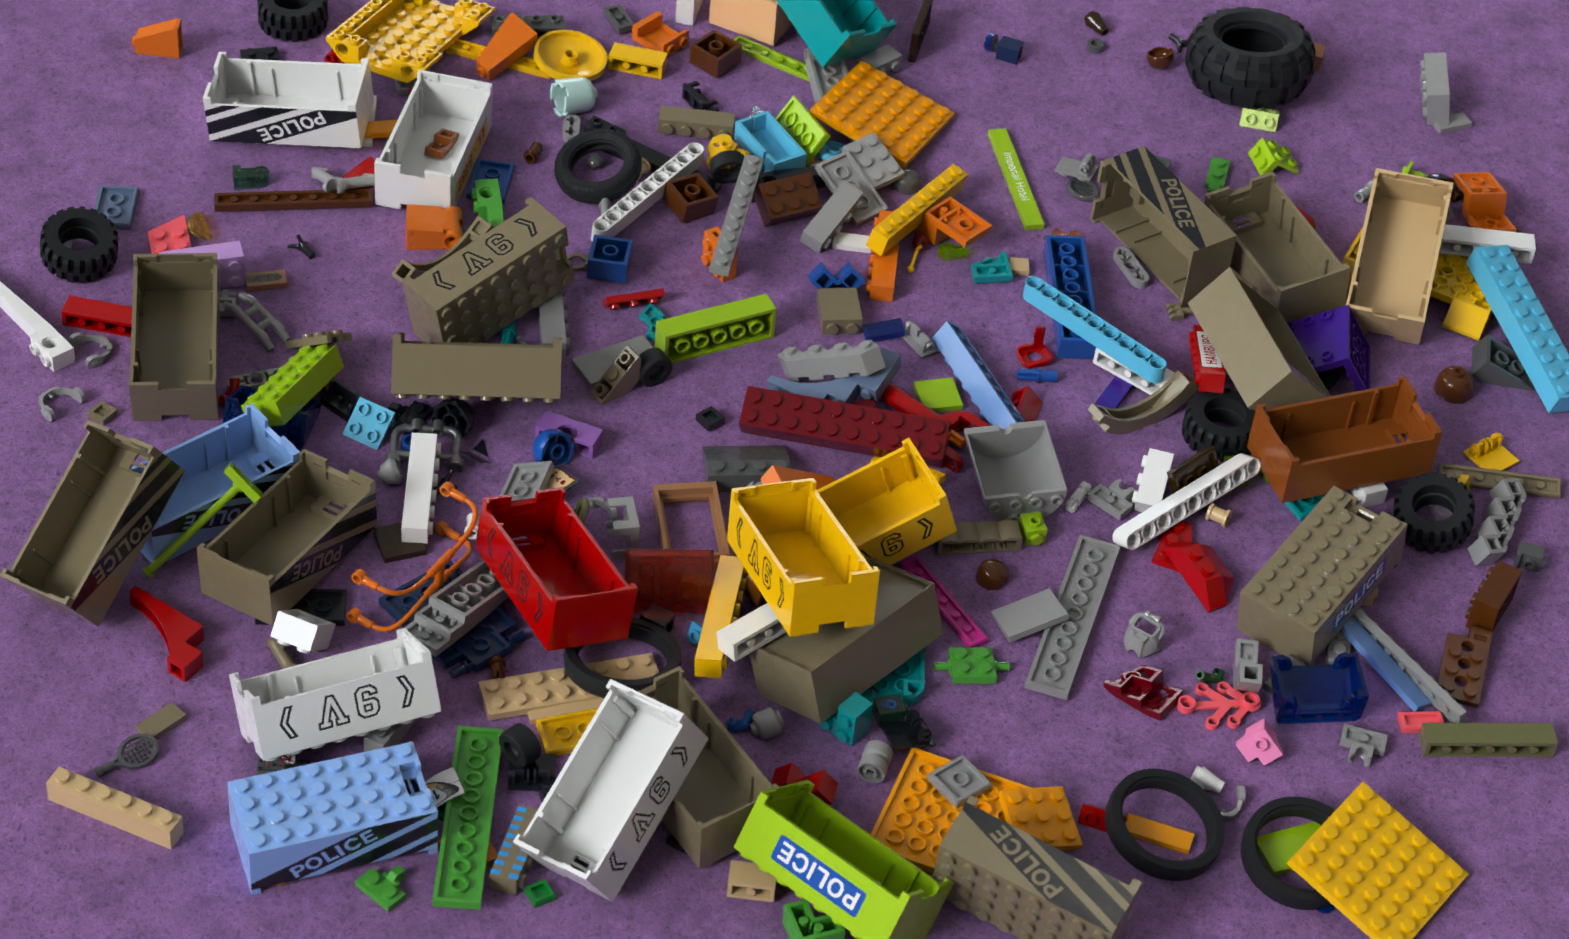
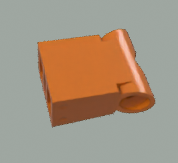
[405,204,464,250]

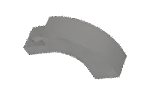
[1233,638,1263,692]

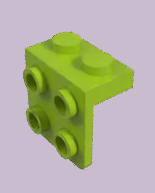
[1248,137,1300,176]

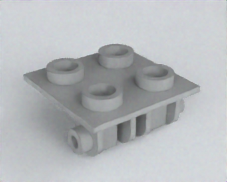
[1054,153,1099,181]

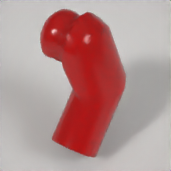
[219,378,240,406]

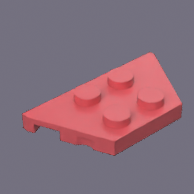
[147,215,191,254]

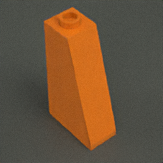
[476,12,538,81]

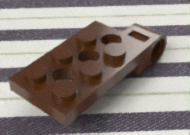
[1437,625,1493,708]

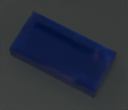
[862,318,905,342]

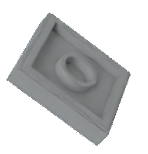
[927,755,992,809]

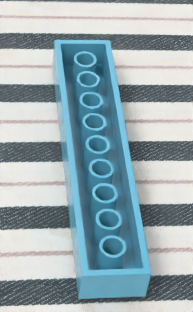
[1466,245,1569,413]

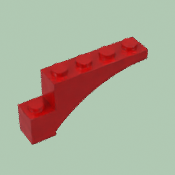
[129,586,204,682]

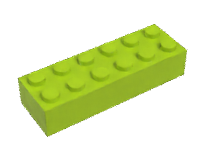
[654,293,777,363]
[241,344,345,426]

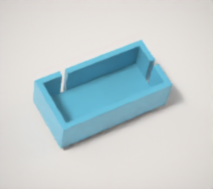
[734,111,807,172]

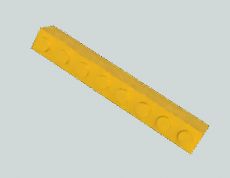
[866,164,968,256]
[695,555,749,679]

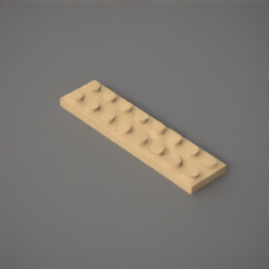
[478,653,659,721]

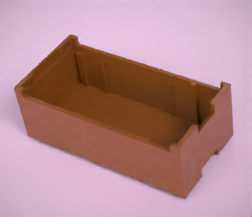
[1247,376,1443,503]

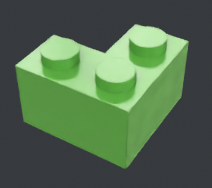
[782,899,845,939]

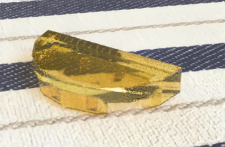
[187,212,213,241]

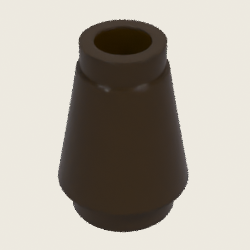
[1084,11,1109,36]

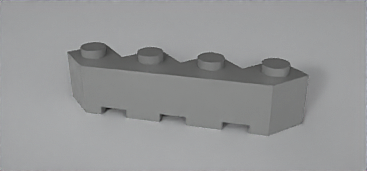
[778,340,886,382]
[1467,478,1527,566]

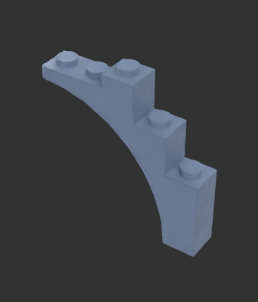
[767,347,901,404]

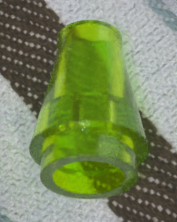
[938,242,968,261]

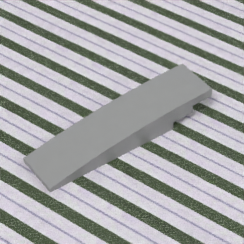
[404,560,509,657]

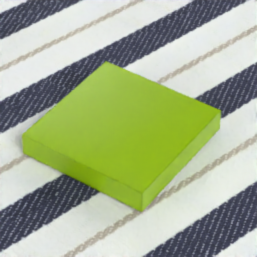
[913,377,963,413]

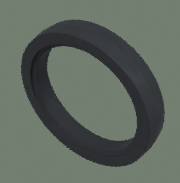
[564,617,682,698]
[1105,768,1225,881]
[1240,797,1335,910]

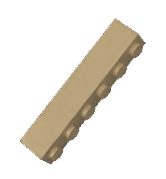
[46,767,184,849]

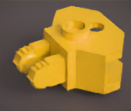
[705,134,750,171]

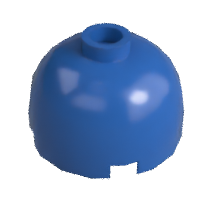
[532,429,575,467]

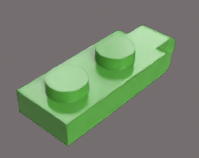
[1205,157,1230,192]

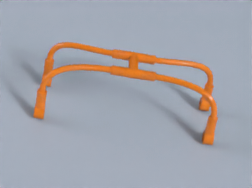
[346,482,478,632]

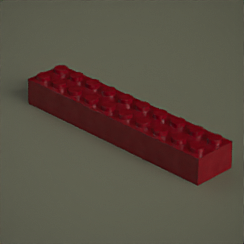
[739,386,951,468]

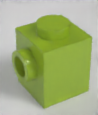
[1018,512,1048,546]

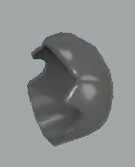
[892,168,921,195]

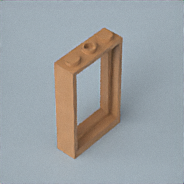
[652,481,730,573]

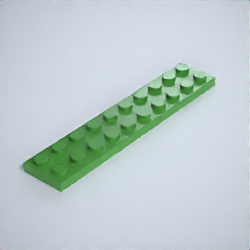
[432,726,504,910]

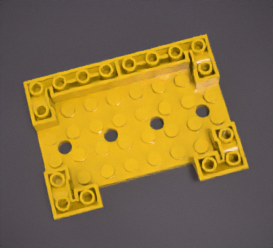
[326,0,495,83]
[1342,227,1493,341]

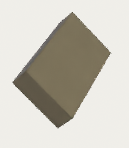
[135,702,187,744]

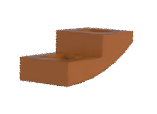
[424,128,460,159]

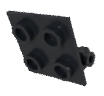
[878,709,936,750]
[508,754,555,791]

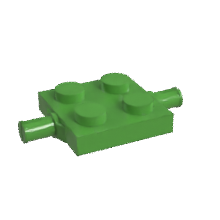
[934,647,1010,684]

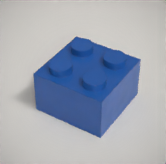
[587,235,633,283]

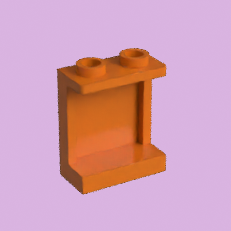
[632,11,689,56]

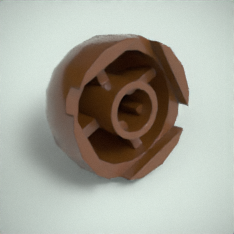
[1434,366,1475,404]

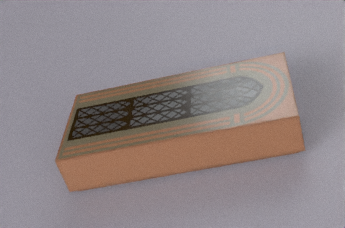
[245,269,288,292]

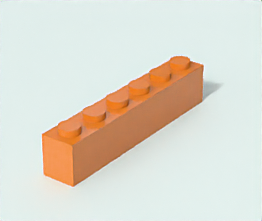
[866,210,899,302]

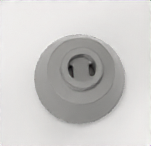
[378,457,404,485]

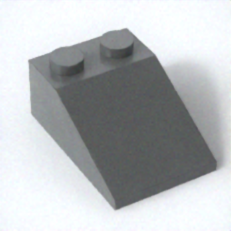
[1472,335,1534,391]

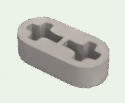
[562,114,581,142]

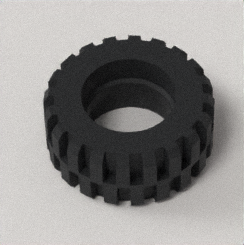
[257,0,328,42]
[40,206,119,283]
[1182,388,1255,462]
[1393,472,1475,554]

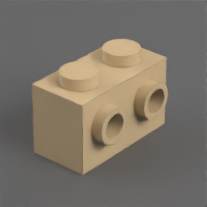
[727,860,777,903]

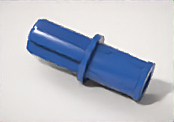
[1016,367,1057,383]

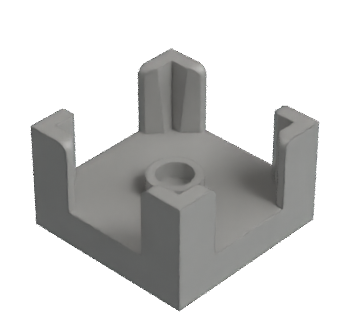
[606,496,640,558]

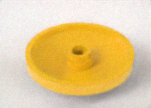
[533,30,607,81]

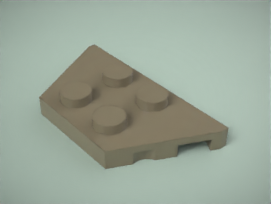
[284,329,352,349]

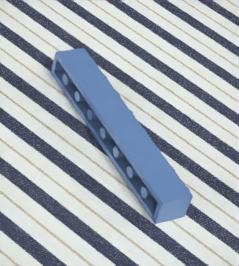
[932,321,1025,429]

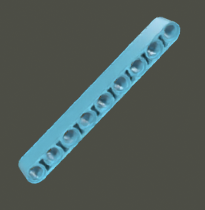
[1023,276,1167,384]

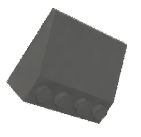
[702,445,791,492]

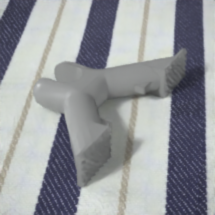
[311,167,375,194]

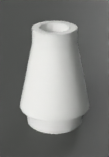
[1190,765,1225,794]

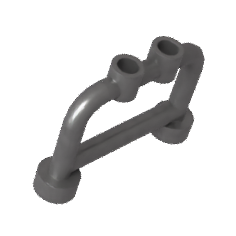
[384,418,465,472]

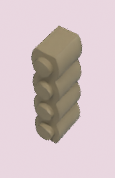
[935,520,1023,555]

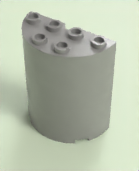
[964,420,1067,523]

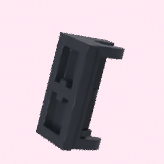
[682,81,719,112]
[319,377,363,422]

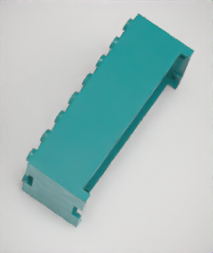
[776,0,898,67]

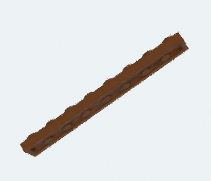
[214,188,372,212]

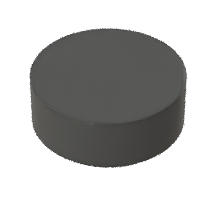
[1086,38,1105,54]

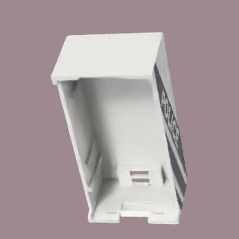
[203,52,374,148]

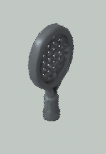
[1067,178,1099,202]
[94,733,159,778]

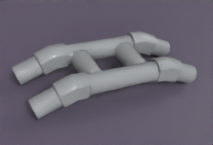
[223,292,290,351]

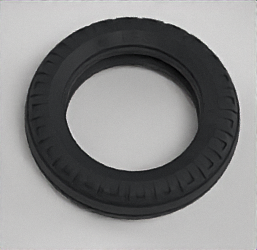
[554,129,642,204]

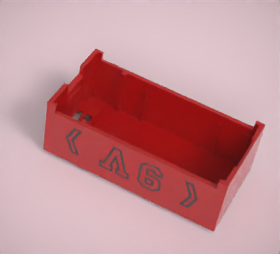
[475,487,638,651]

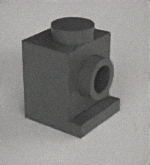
[1513,541,1547,572]

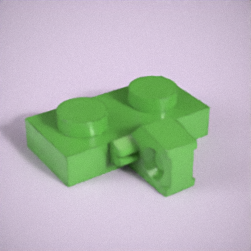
[355,865,406,912]

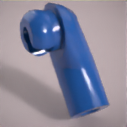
[726,709,755,733]

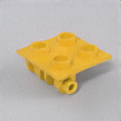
[1462,433,1520,471]

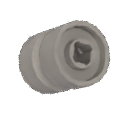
[857,740,894,784]

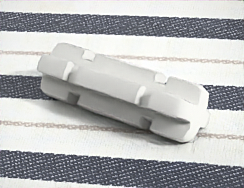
[1065,481,1091,513]

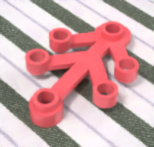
[1177,681,1261,730]

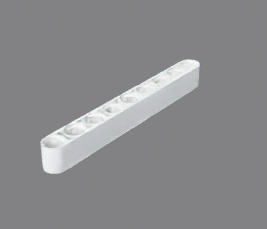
[591,142,704,241]
[1112,453,1261,550]

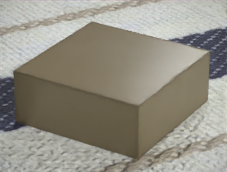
[87,401,118,426]

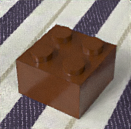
[689,29,742,78]
[662,173,719,223]

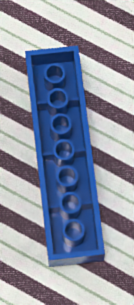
[1043,235,1096,359]

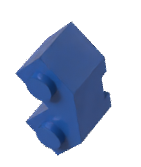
[807,262,865,289]

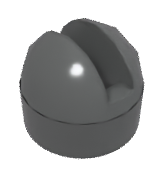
[587,153,604,170]

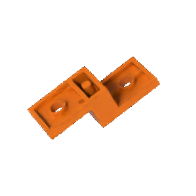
[1453,172,1516,232]
[894,196,993,247]

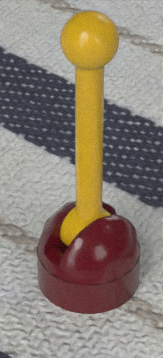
[907,234,928,273]

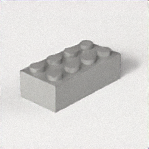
[1420,52,1450,125]

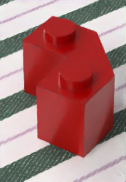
[771,762,838,805]

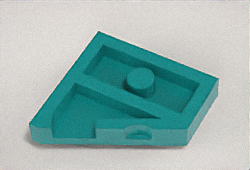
[971,251,1013,283]

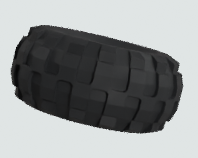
[1185,7,1316,109]

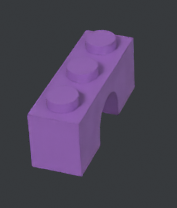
[535,411,603,459]

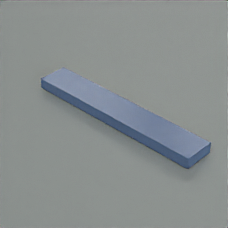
[1340,616,1432,712]

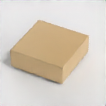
[1009,257,1030,276]

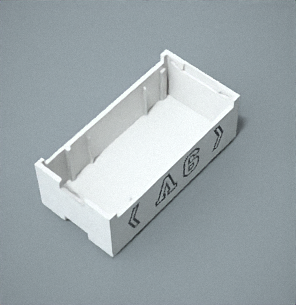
[229,628,441,761]
[513,679,709,902]

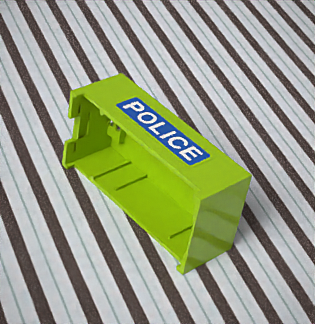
[733,780,954,939]

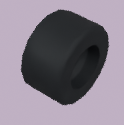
[639,348,673,387]
[499,723,541,768]

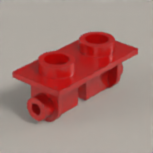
[1077,803,1127,832]

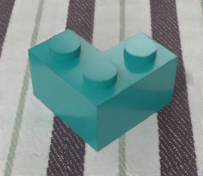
[819,692,873,747]

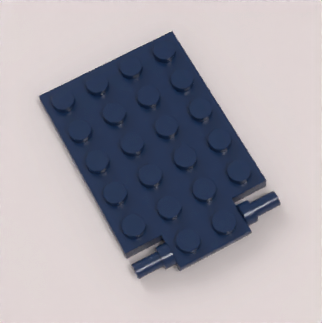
[379,560,526,679]

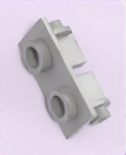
[899,321,938,358]

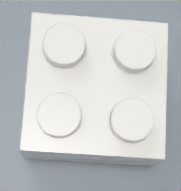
[271,609,336,654]

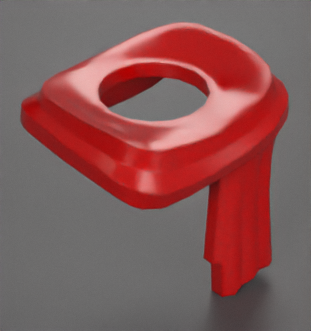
[1016,326,1054,368]

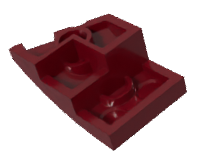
[1103,665,1183,721]

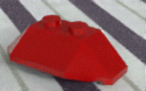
[1162,541,1234,613]

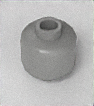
[750,707,785,740]

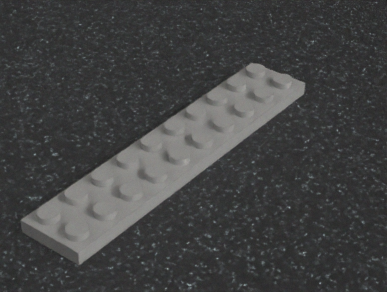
[1024,535,1121,700]

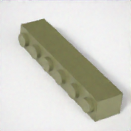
[1418,722,1558,757]

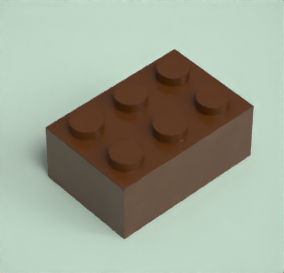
[754,172,823,227]
[1465,560,1522,631]

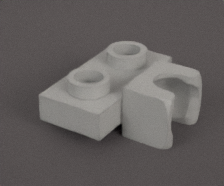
[1087,479,1134,521]
[1339,724,1388,768]

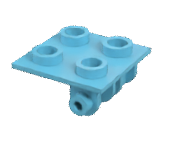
[342,397,397,450]

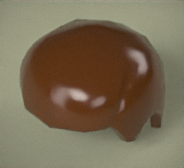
[1147,47,1174,69]
[975,559,1009,590]

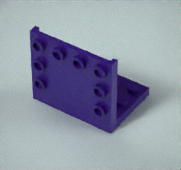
[1287,305,1371,392]

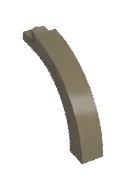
[391,216,495,283]
[1088,370,1198,434]

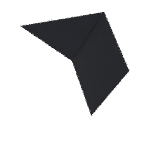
[460,439,490,463]

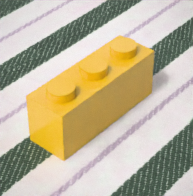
[608,42,668,79]

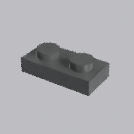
[603,4,635,34]

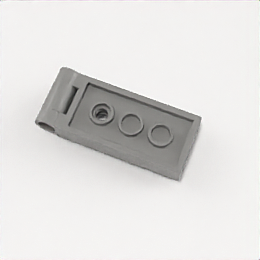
[804,48,848,104]

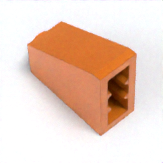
[132,18,183,58]

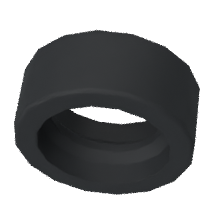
[710,150,744,184]

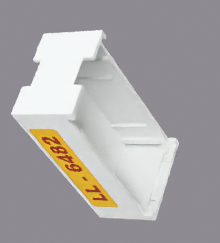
[374,70,492,209]

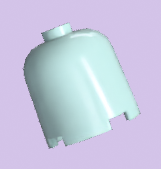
[550,77,598,117]

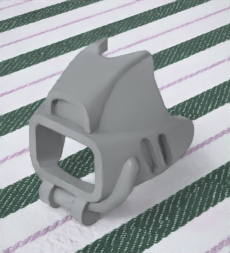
[1124,610,1165,658]

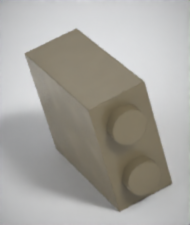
[816,288,863,335]

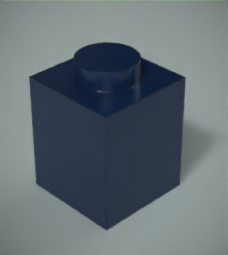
[994,35,1024,65]

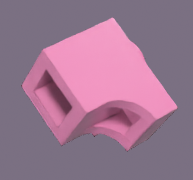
[1236,718,1283,766]

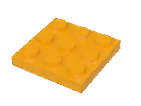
[998,786,1083,851]

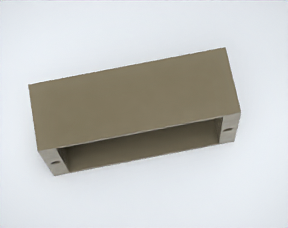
[1188,267,1331,411]
[750,557,943,724]

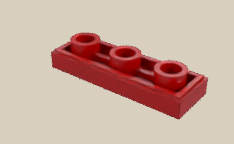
[602,288,665,310]

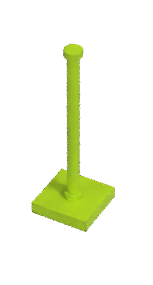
[142,461,262,578]

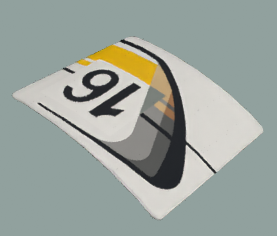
[425,767,464,808]

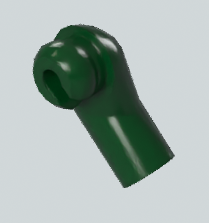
[1195,668,1225,684]

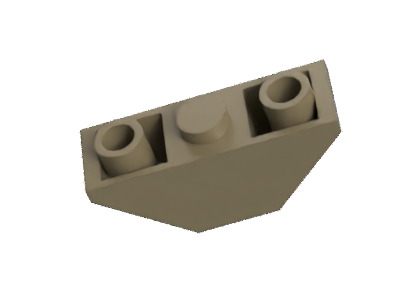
[590,345,641,405]

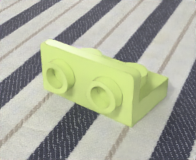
[1240,108,1279,132]

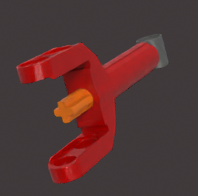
[881,381,989,473]

